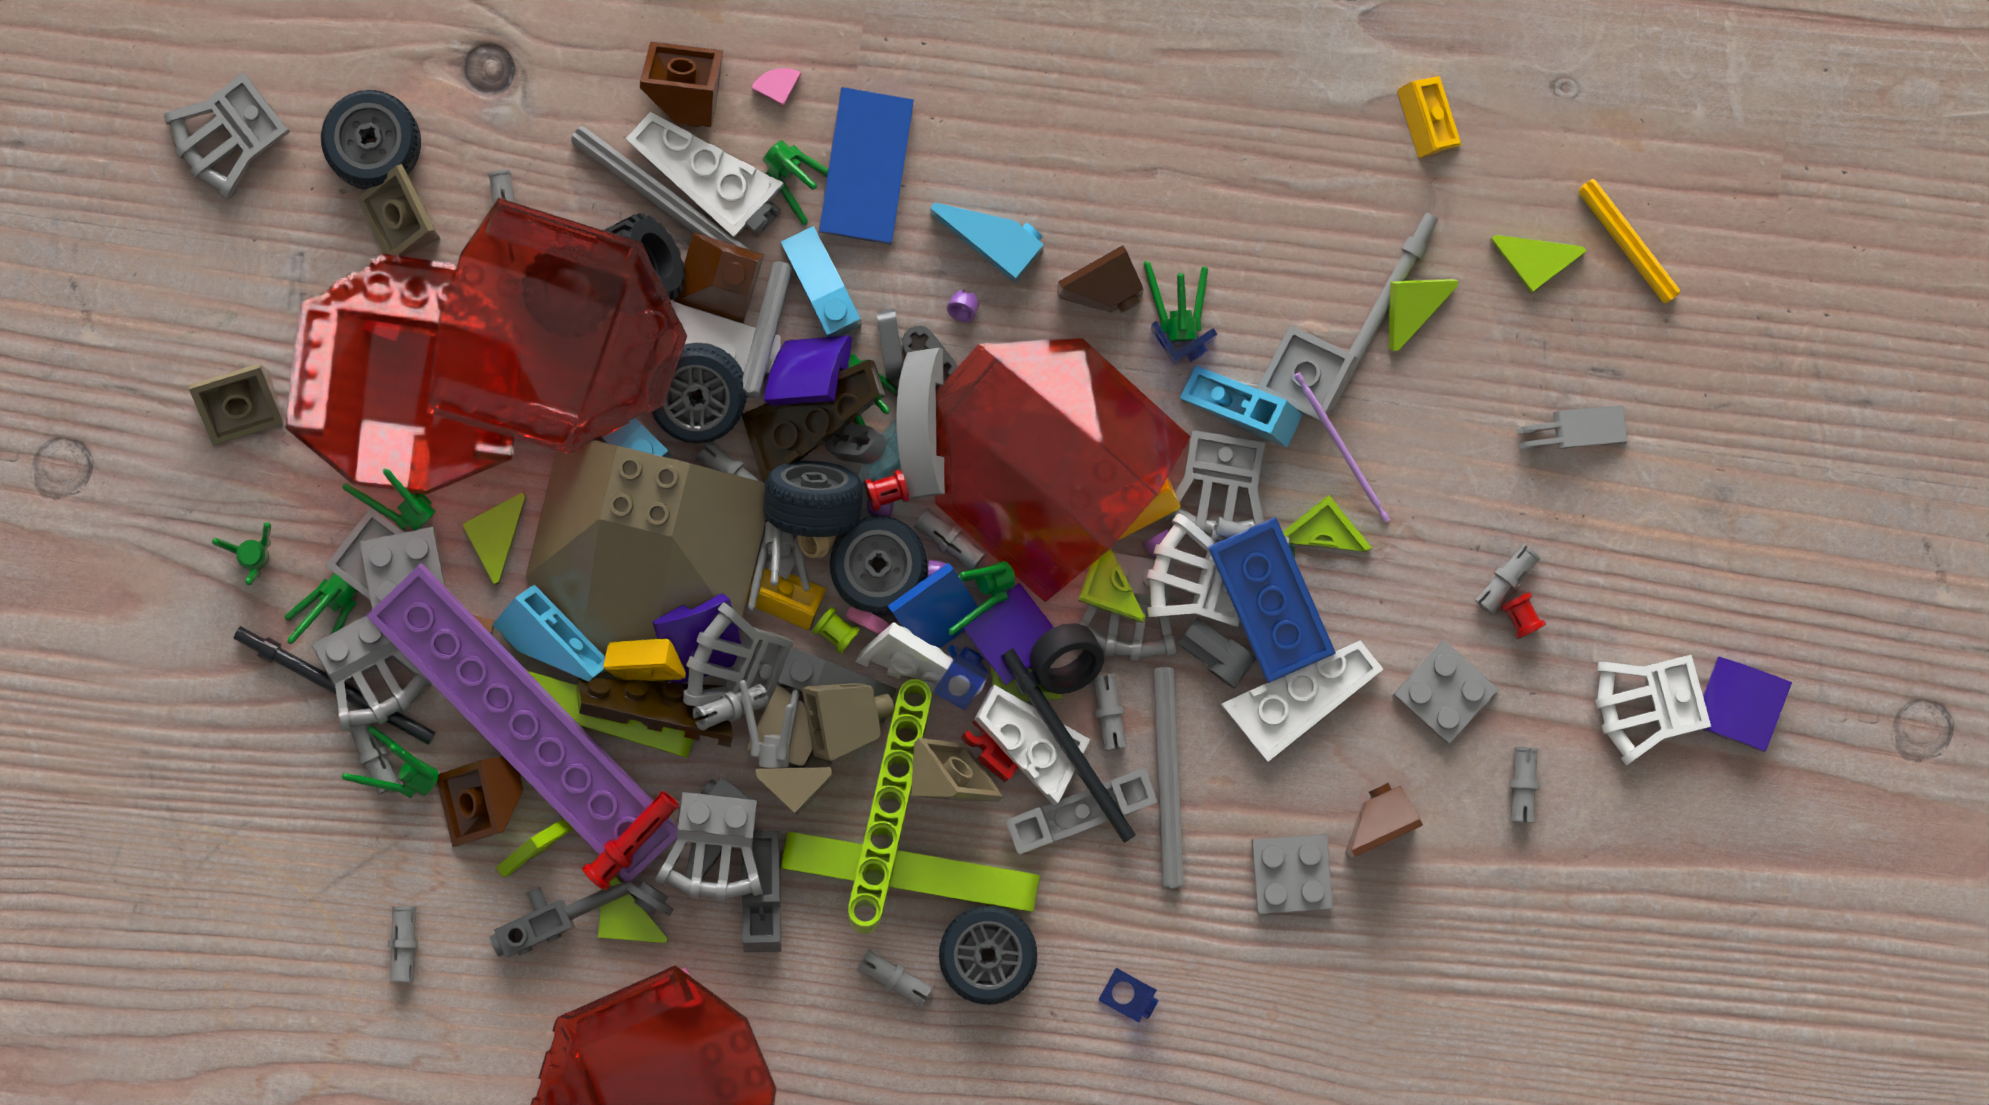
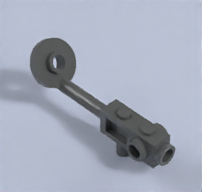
[490,881,674,957]

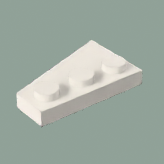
[974,685,1090,806]

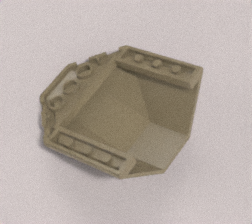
[526,433,767,682]

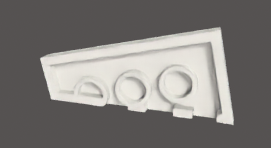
[1220,640,1383,762]

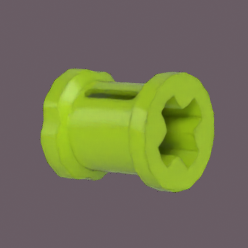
[811,606,861,654]

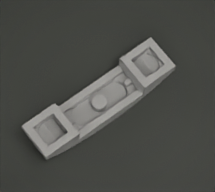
[896,348,945,498]
[1005,767,1158,855]

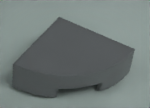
[745,201,781,237]

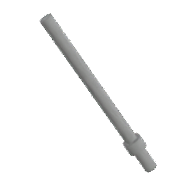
[1330,213,1438,411]

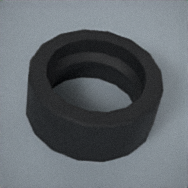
[1029,623,1105,694]

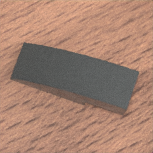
[742,831,782,952]

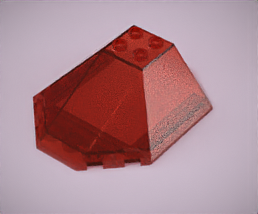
[426,197,687,454]
[285,253,523,494]
[934,338,1191,602]
[530,965,777,1105]

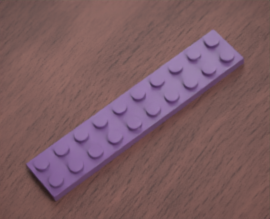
[366,563,678,882]

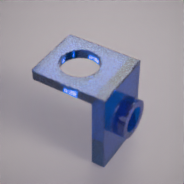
[1150,321,1218,365]
[934,643,989,710]
[1098,968,1159,1023]

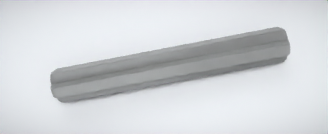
[742,261,792,398]

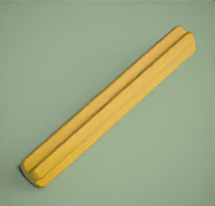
[1578,179,1680,304]

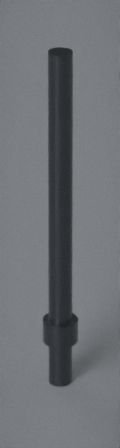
[233,626,436,745]
[1001,648,1136,843]

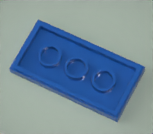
[818,87,914,245]
[1208,517,1336,683]

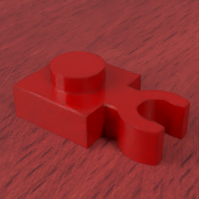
[961,720,1019,783]

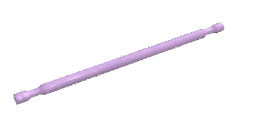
[1294,372,1390,523]

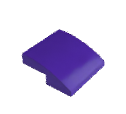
[763,335,852,406]
[963,583,1054,686]
[652,593,742,684]
[1701,657,1792,752]

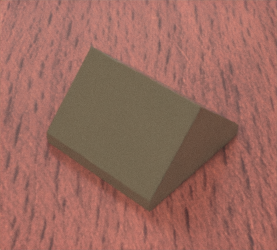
[356,164,440,263]
[188,363,284,445]
[911,738,1004,802]
[756,767,834,816]

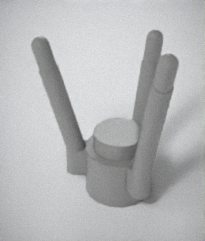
[748,522,810,611]
[739,680,799,768]

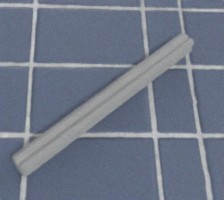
[571,126,750,250]
[1154,667,1183,889]

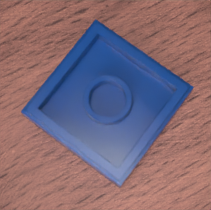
[888,562,978,648]

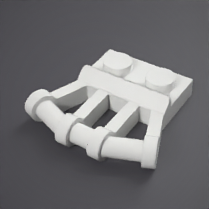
[1146,514,1240,627]
[1595,655,1711,766]

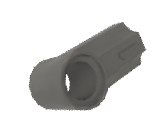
[1178,618,1256,689]

